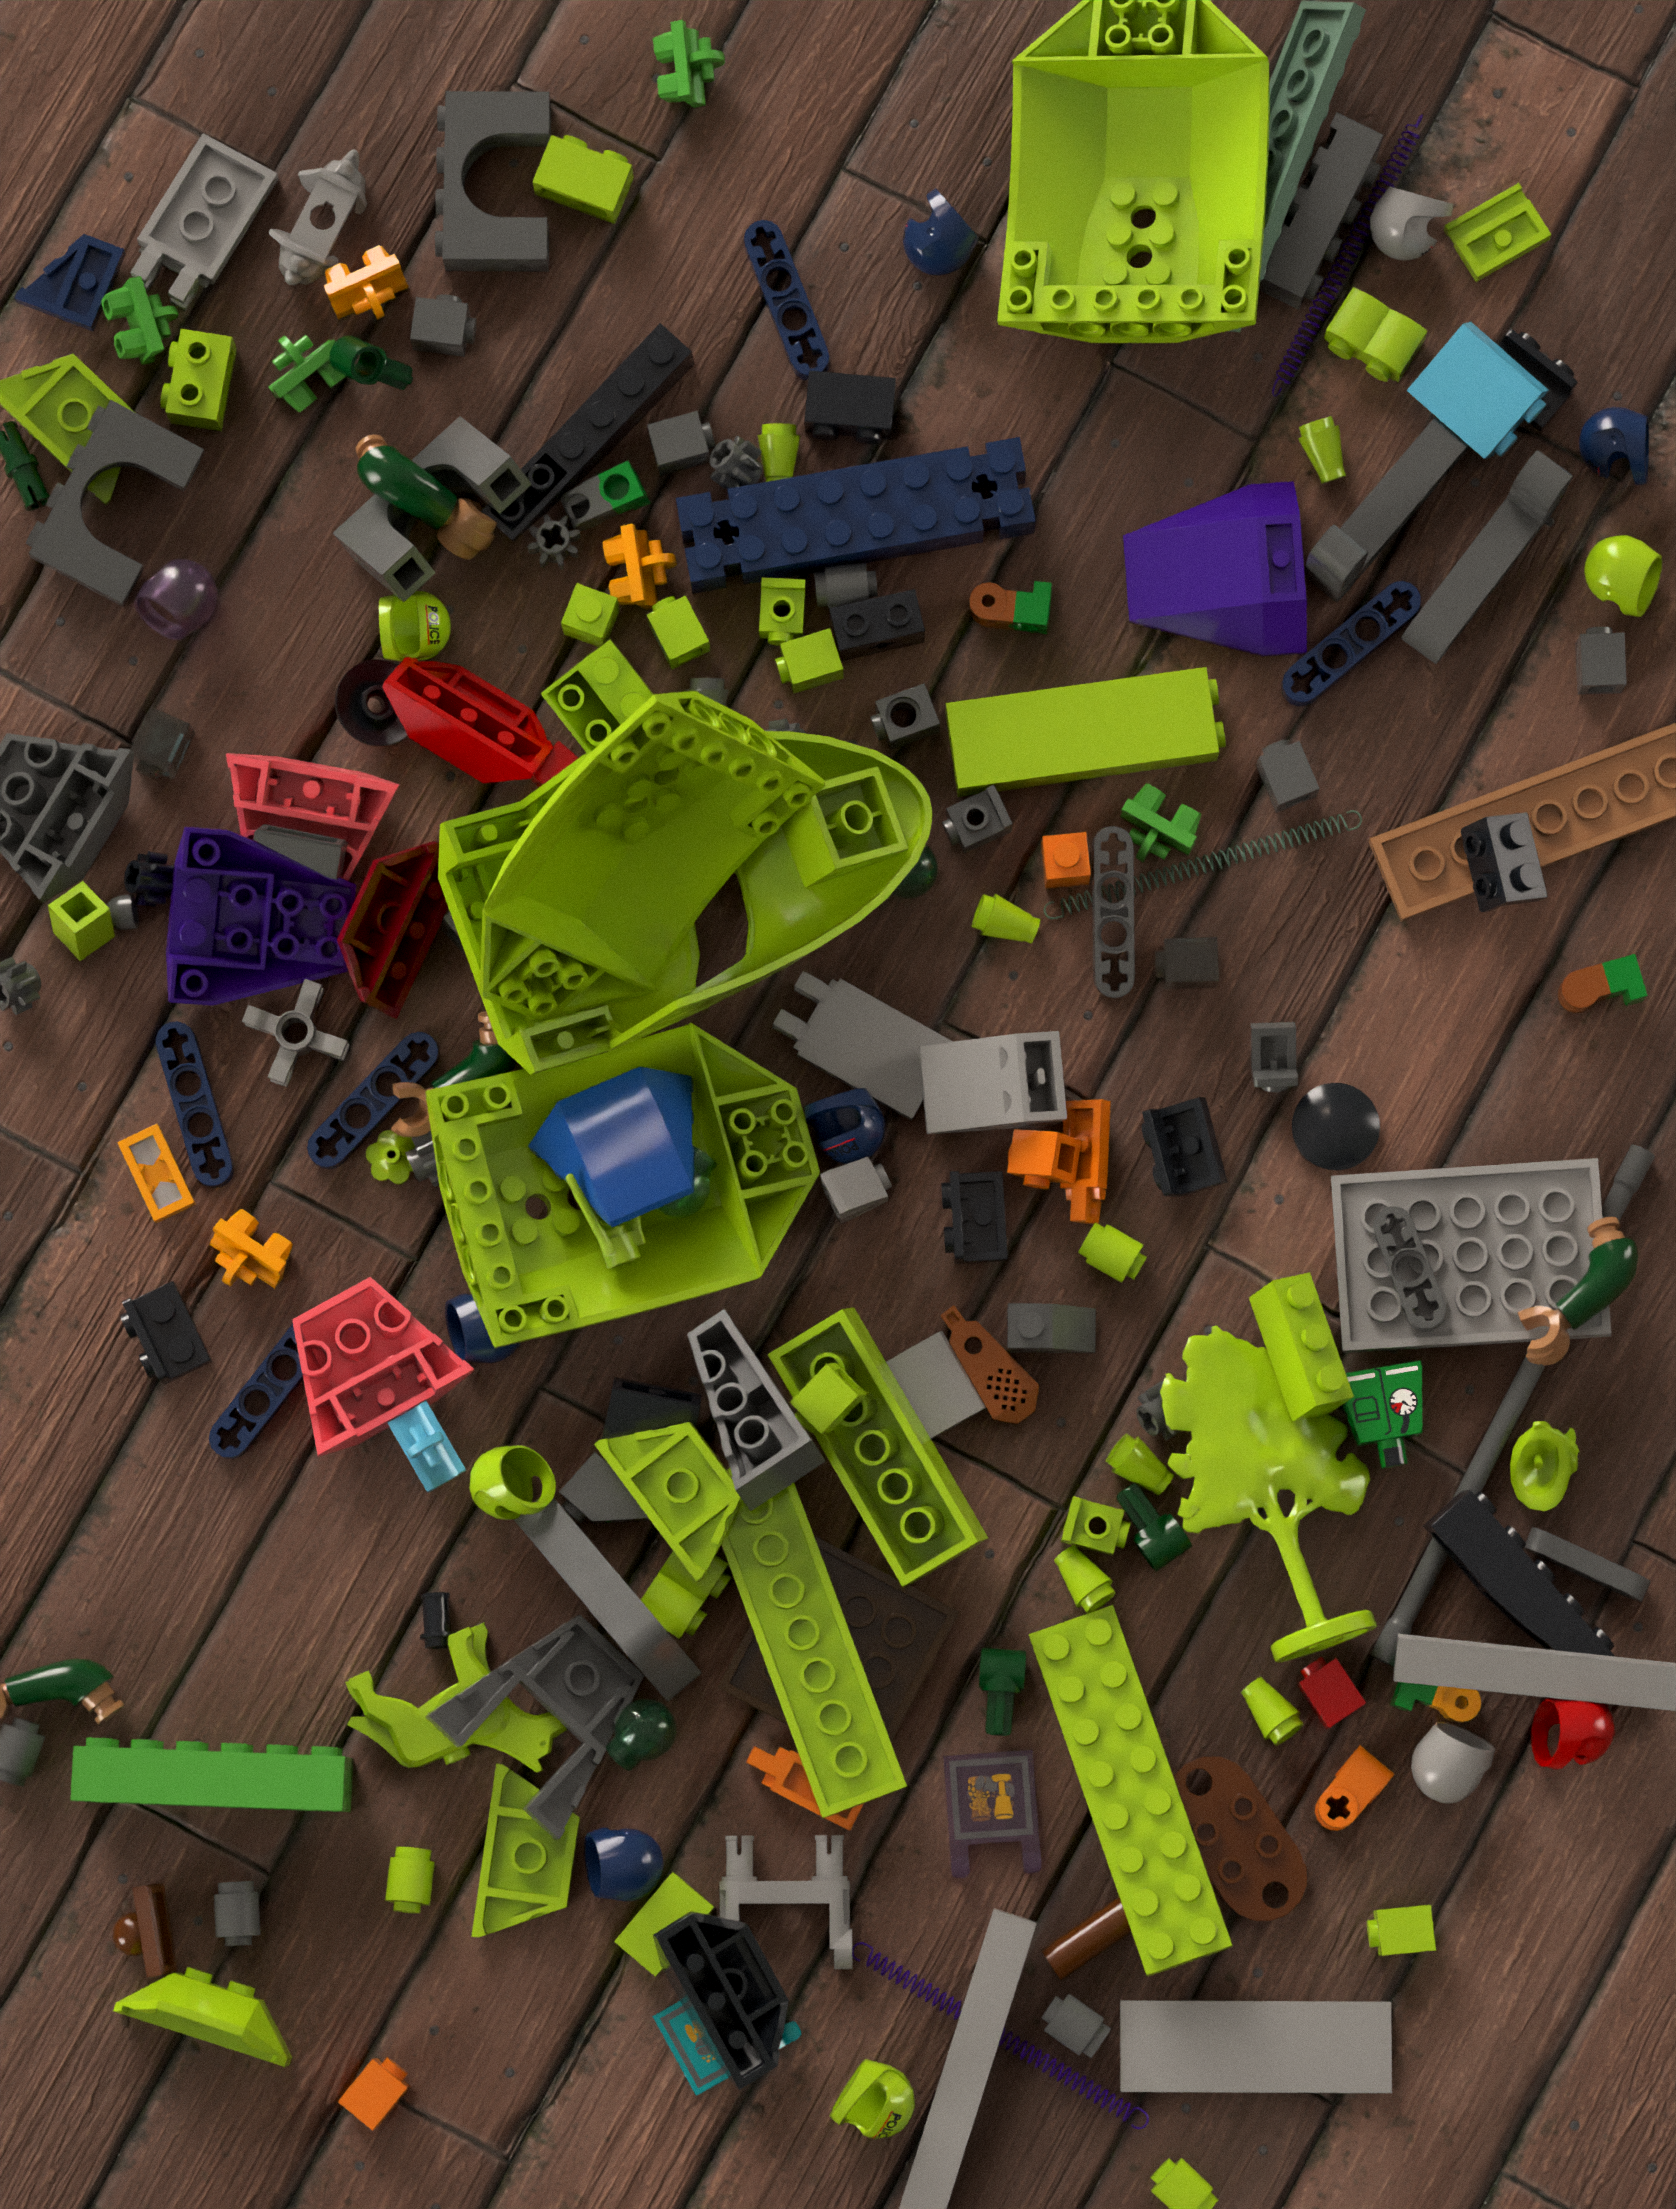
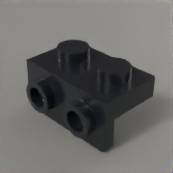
[1461,812,1548,912]
[1142,1097,1228,1197]
[941,1171,1008,1264]

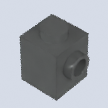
[410,294,477,357]

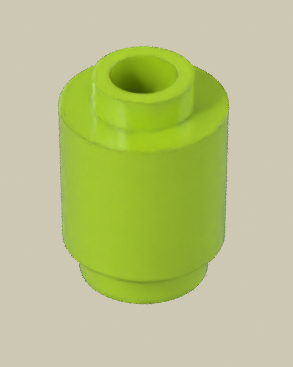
[1078,1222,1147,1283]
[385,1847,435,1914]
[1151,2158,1219,2209]

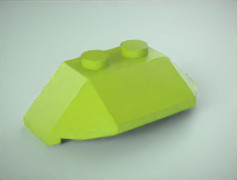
[113,1967,292,2067]

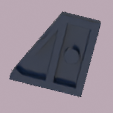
[14,234,126,332]

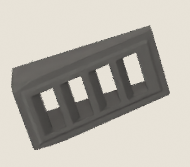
[253,824,348,880]

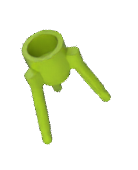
[566,1173,647,1269]

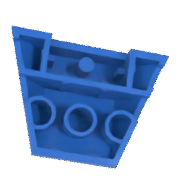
[528,1067,694,1227]

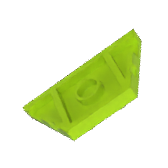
[0,353,134,506]
[594,1422,742,1582]
[471,1764,580,1937]

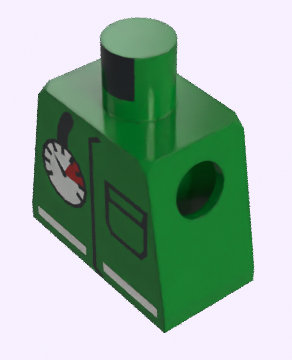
[1342,1360,1423,1468]

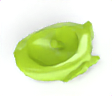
[1510,1421,1579,1511]

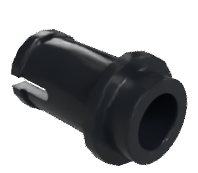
[420,1592,455,1649]

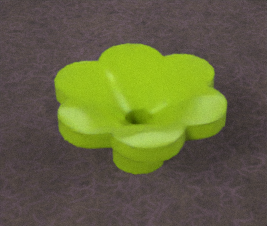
[366,1130,416,1185]

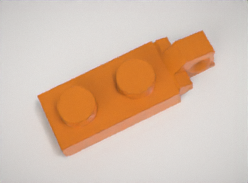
[1060,1099,1111,1224]
[746,1746,864,1831]

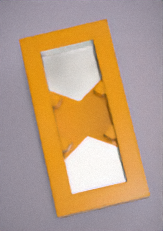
[117,1124,196,1223]

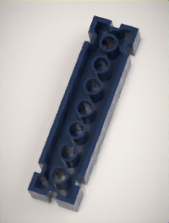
[676,437,1036,594]

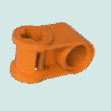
[1314,1745,1395,1831]

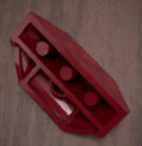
[337,841,448,1019]

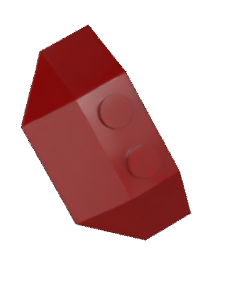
[382,657,554,783]

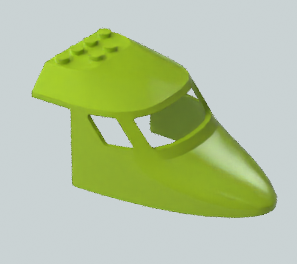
[438,731,932,1075]

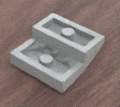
[886,1331,986,1439]

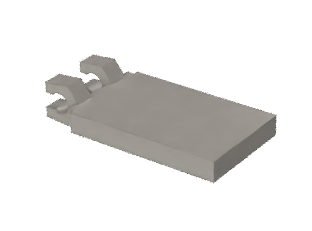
[130,133,278,311]
[772,971,953,1121]

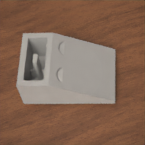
[919,1031,1067,1134]

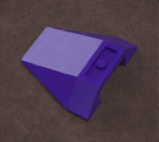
[1123,481,1307,656]
[166,827,356,1006]

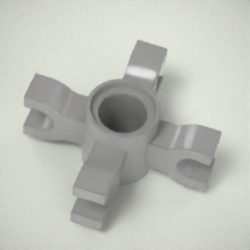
[242,979,350,1088]

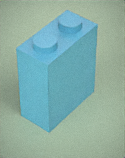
[1406,322,1549,459]

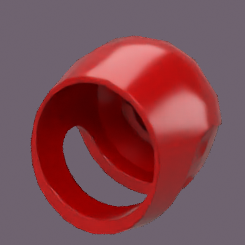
[1531,1698,1615,1770]

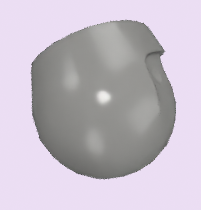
[1370,187,1453,260]
[1411,1722,1495,1804]

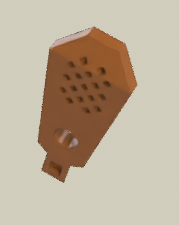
[940,1305,1039,1425]

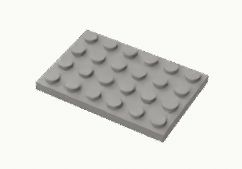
[1331,1158,1611,1353]

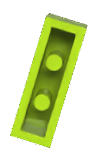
[1249,1272,1354,1422]

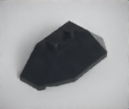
[653,1911,789,2090]

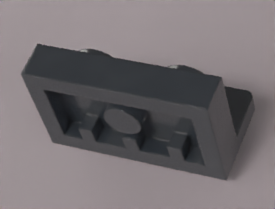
[1498,329,1578,432]
[120,1281,213,1385]

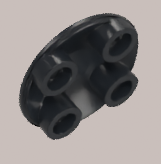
[1292,1083,1380,1170]

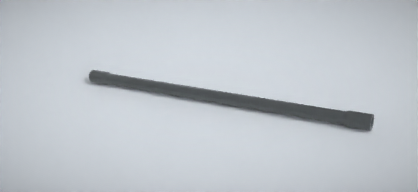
[1370,1144,1655,1667]

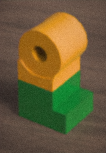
[1390,1682,1481,1723]

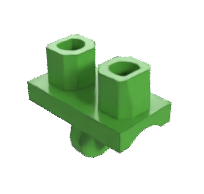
[653,20,725,108]
[101,276,178,365]
[268,335,346,412]
[1120,783,1202,862]

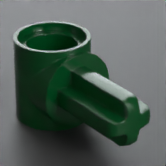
[330,336,413,390]
[1116,1483,1193,1572]
[979,1648,1026,1736]

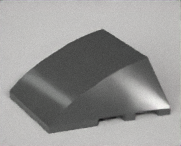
[0,733,134,902]

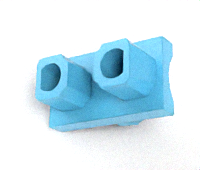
[388,1401,467,1493]

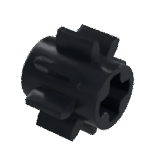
[124,851,174,907]

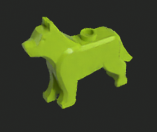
[345,1623,567,1773]

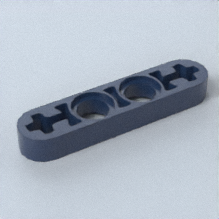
[744,220,829,380]
[1281,581,1421,706]
[156,1021,234,1188]
[307,1032,440,1170]
[209,1324,303,1459]

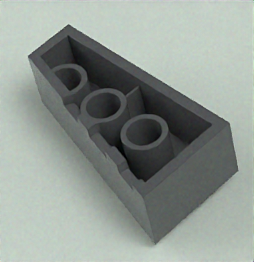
[1259,112,1383,310]
[687,1309,825,1511]

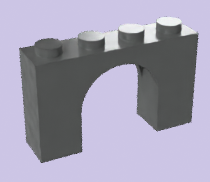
[435,91,552,272]
[26,400,204,607]
[333,416,532,602]

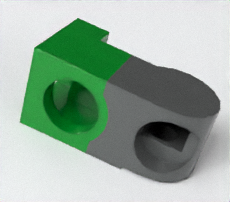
[560,461,651,531]

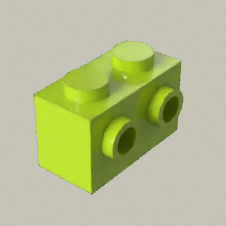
[160,329,237,431]

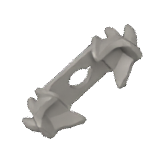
[269,149,367,285]

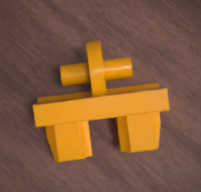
[324,245,409,320]
[602,523,677,610]
[210,1209,293,1289]

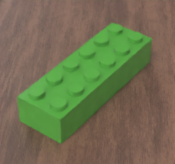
[70,1738,353,1812]

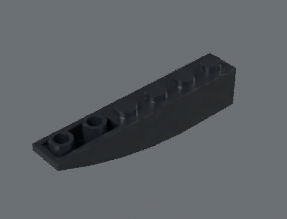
[481,323,695,542]
[1423,1490,1616,1657]

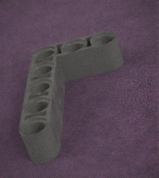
[1304,417,1470,603]
[1401,450,1573,664]
[514,1496,702,1702]

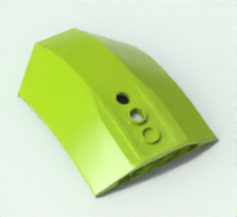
[997,0,1270,343]
[480,691,825,1022]
[425,1022,820,1348]

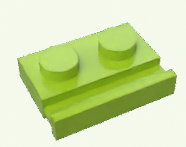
[1443,183,1552,282]

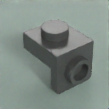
[1250,1022,1298,1092]

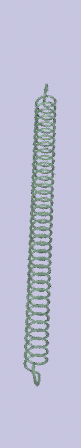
[1044,810,1362,919]

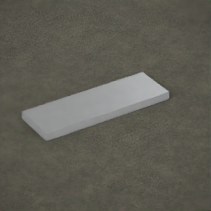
[1120,2000,1392,2093]

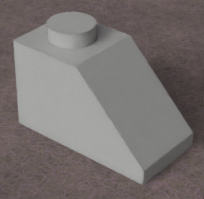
[820,1157,892,1224]

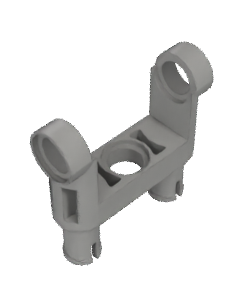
[719,1835,853,1969]

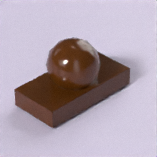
[112,1883,178,1977]

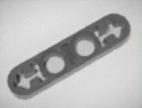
[1092,826,1135,998]

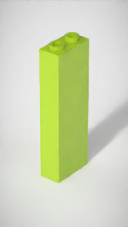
[945,667,1226,797]

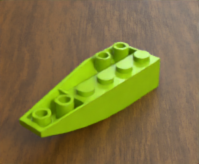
[540,638,736,874]

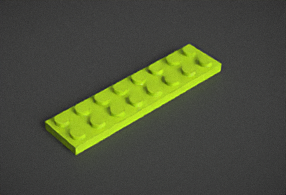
[721,1468,907,1818]
[1029,1605,1233,1976]

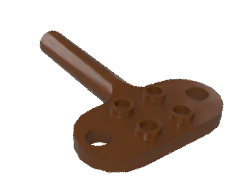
[1041,1756,1307,1980]

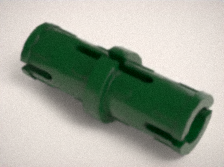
[0,421,50,511]

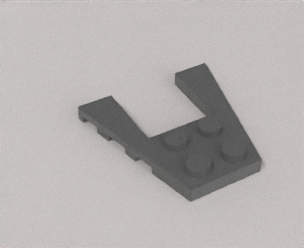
[425,1615,644,1840]

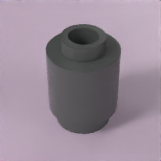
[814,563,878,610]
[0,1717,45,1787]
[214,1881,261,1946]
[1041,1994,1111,2058]

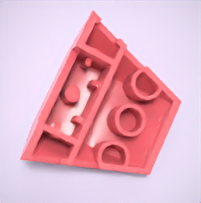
[226,753,399,881]
[292,1277,475,1457]

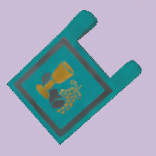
[652,2001,802,2096]

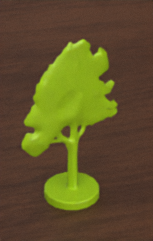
[1160,1325,1377,1663]

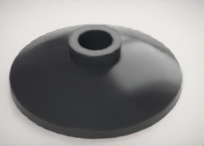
[335,659,408,747]

